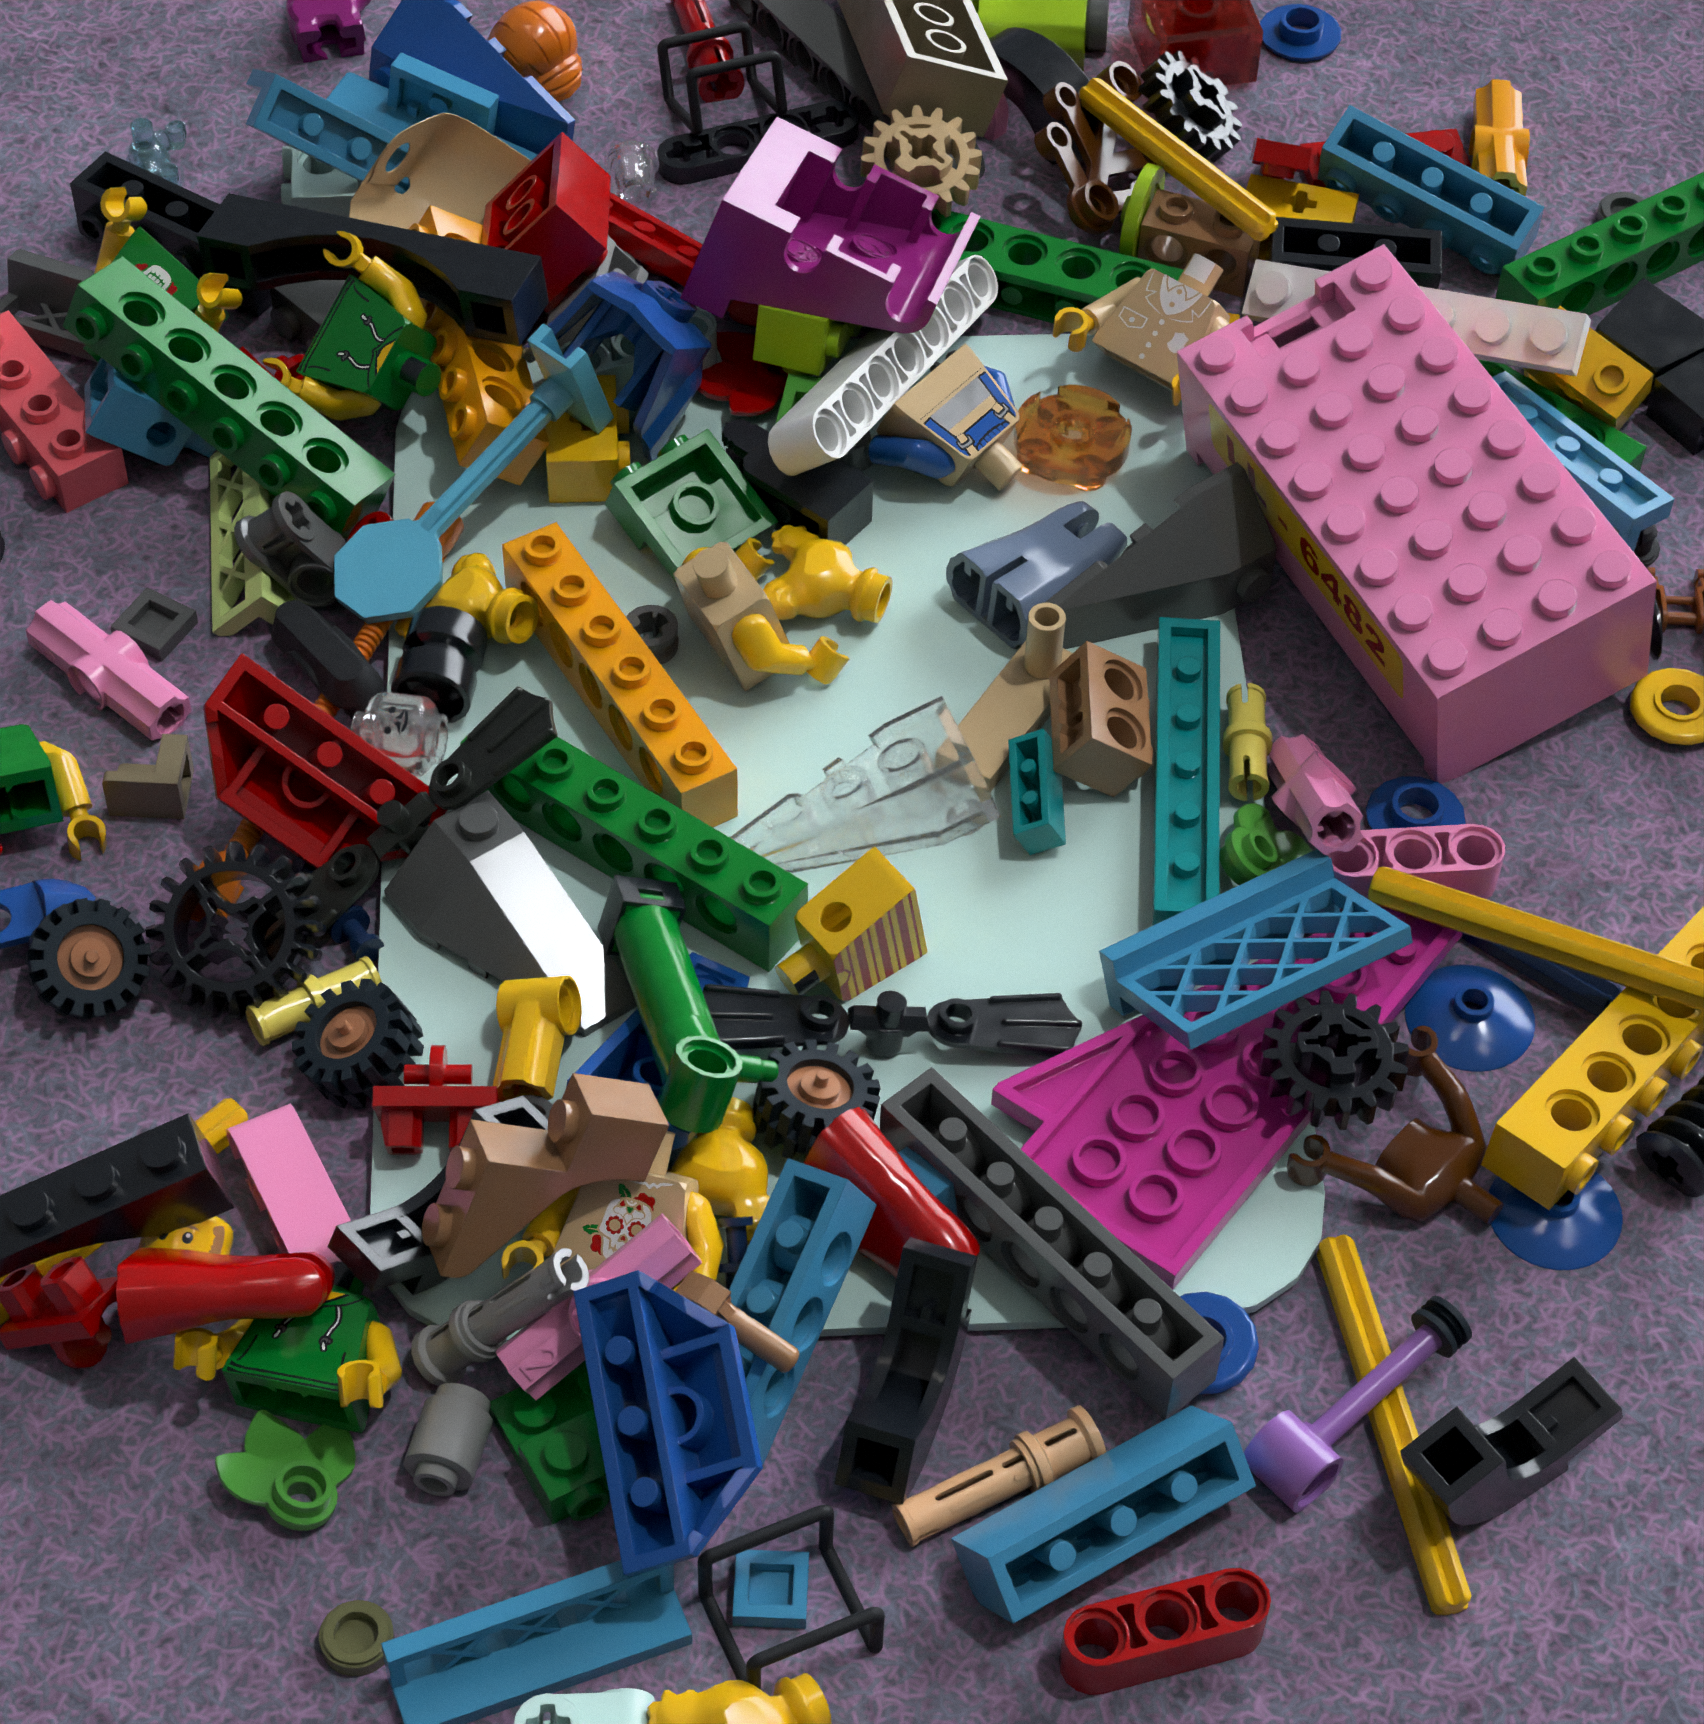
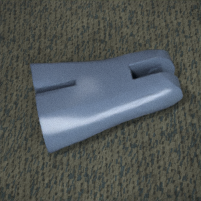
[946,501,1127,649]

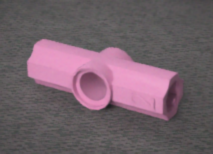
[26,600,191,741]
[1267,734,1363,855]
[496,1213,702,1401]

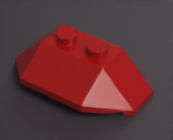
[203,653,447,869]

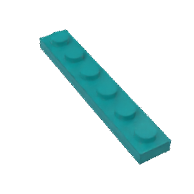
[1152,617,1220,925]

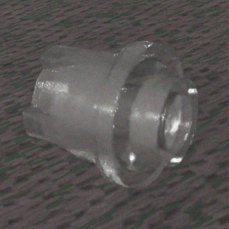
[604,140,659,204]

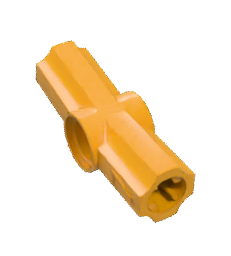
[1469,79,1530,197]

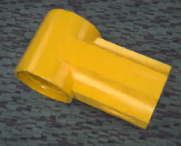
[493,976,582,1102]

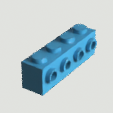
[1317,105,1545,275]
[951,1406,1256,1624]

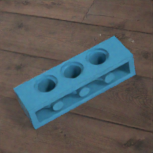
[729,1158,877,1465]

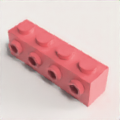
[0,310,129,513]

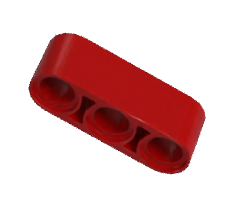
[1059,1568,1271,1695]

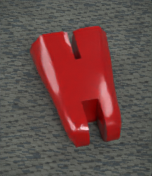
[804,1107,980,1279]
[116,1248,335,1345]

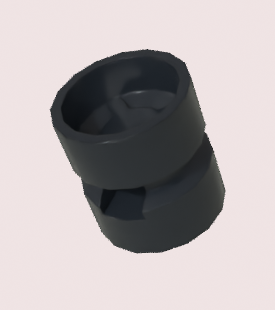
[391,606,488,724]

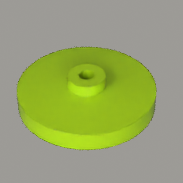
[1119,163,1165,258]

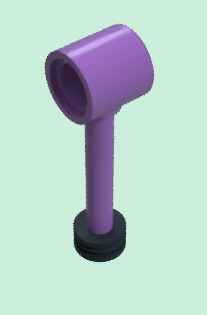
[1244,1296,1472,1513]

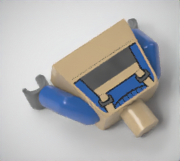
[840,343,1024,491]

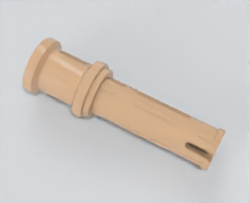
[892,1405,1107,1547]

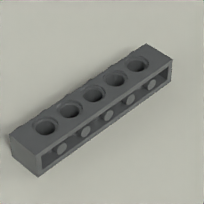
[880,1067,1224,1420]

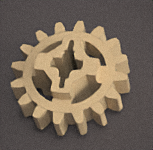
[860,105,982,218]

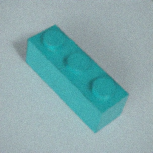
[1008,728,1066,855]

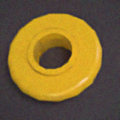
[1630,668,1704,746]

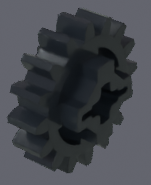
[1139,51,1242,163]
[1259,991,1409,1130]

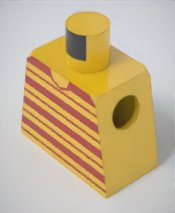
[775,846,928,1001]

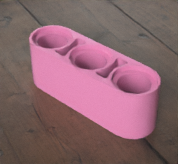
[1327,824,1505,911]
[226,1103,351,1263]

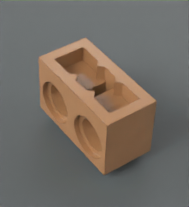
[1137,189,1261,297]
[1049,641,1153,797]

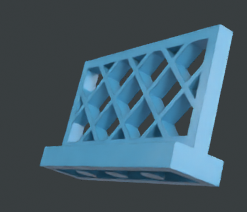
[1099,849,1413,1050]

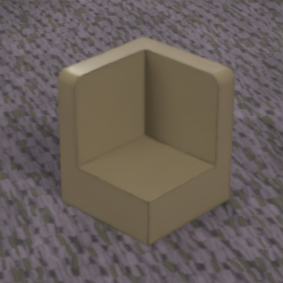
[102,734,194,819]

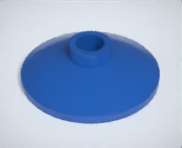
[1405,965,1535,1072]
[1489,1171,1623,1270]

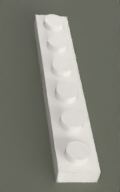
[1241,259,1591,377]

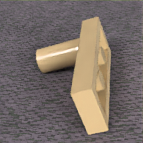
[935,603,1073,795]

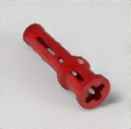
[671,0,745,103]

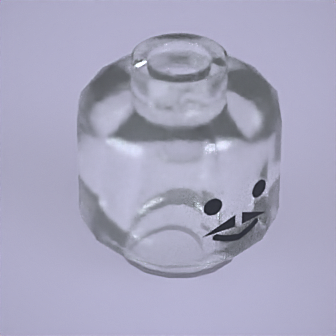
[351,692,448,777]

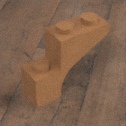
[422,1073,669,1278]

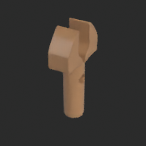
[675,1271,799,1373]

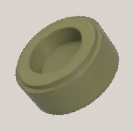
[319,1600,395,1676]

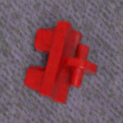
[372,1045,501,1155]
[0,1256,117,1369]

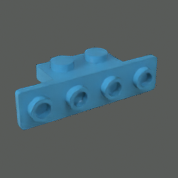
[327,52,538,161]

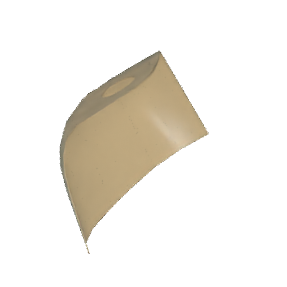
[349,112,531,229]

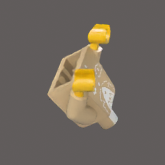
[1052,253,1230,406]

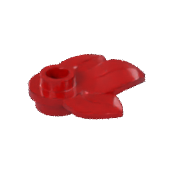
[698,332,788,417]

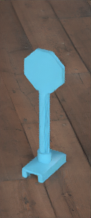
[334,323,614,624]

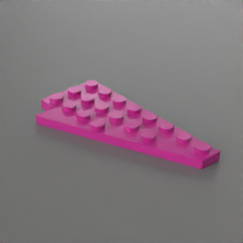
[991,905,1463,1290]

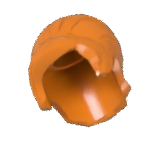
[487,0,583,102]

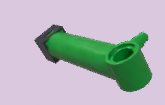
[597,875,779,1133]

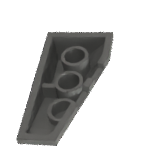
[1045,462,1277,649]
[384,791,637,1037]

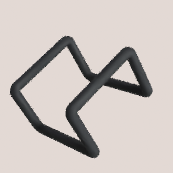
[657,22,787,135]
[697,1505,885,1690]

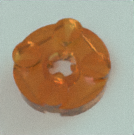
[1014,384,1132,491]

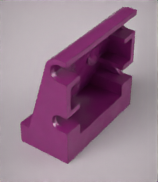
[680,117,981,334]

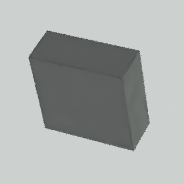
[110,587,198,662]

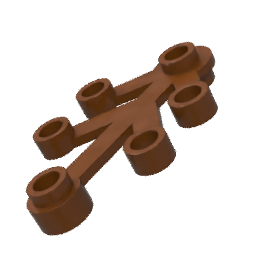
[1034,61,1157,235]

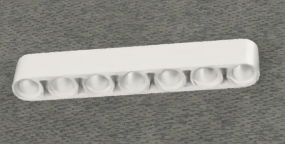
[768,255,998,476]

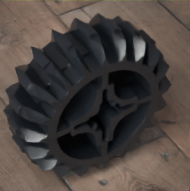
[145,841,326,1020]

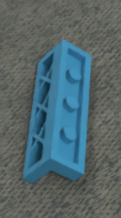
[246,69,410,194]
[1492,371,1675,552]
[381,1560,693,1724]

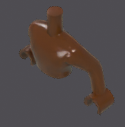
[1287,1026,1504,1225]

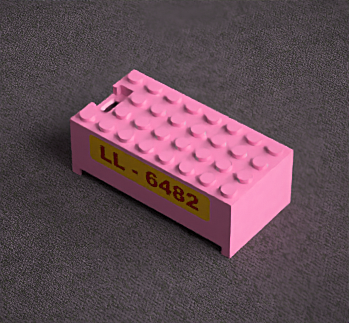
[1177,244,1657,784]

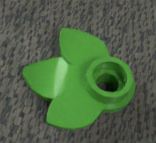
[1219,803,1313,885]
[215,1409,356,1531]

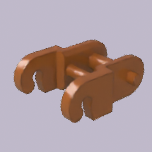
[1646,567,1704,634]

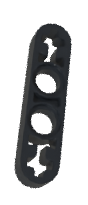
[657,100,859,185]

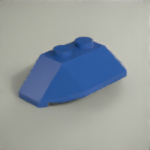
[573,1270,763,1577]

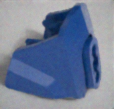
[522,272,712,462]

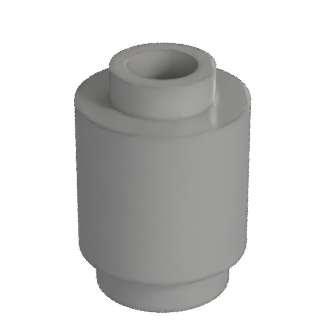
[403,1383,493,1496]

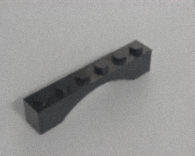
[196,193,549,346]
[0,1113,235,1278]

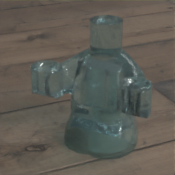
[126,118,187,187]

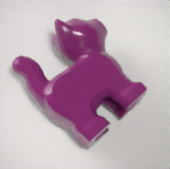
[286,0,371,63]

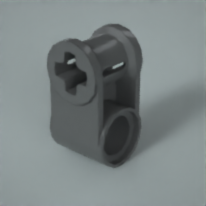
[234,491,346,607]

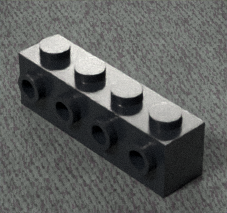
[70,151,272,318]

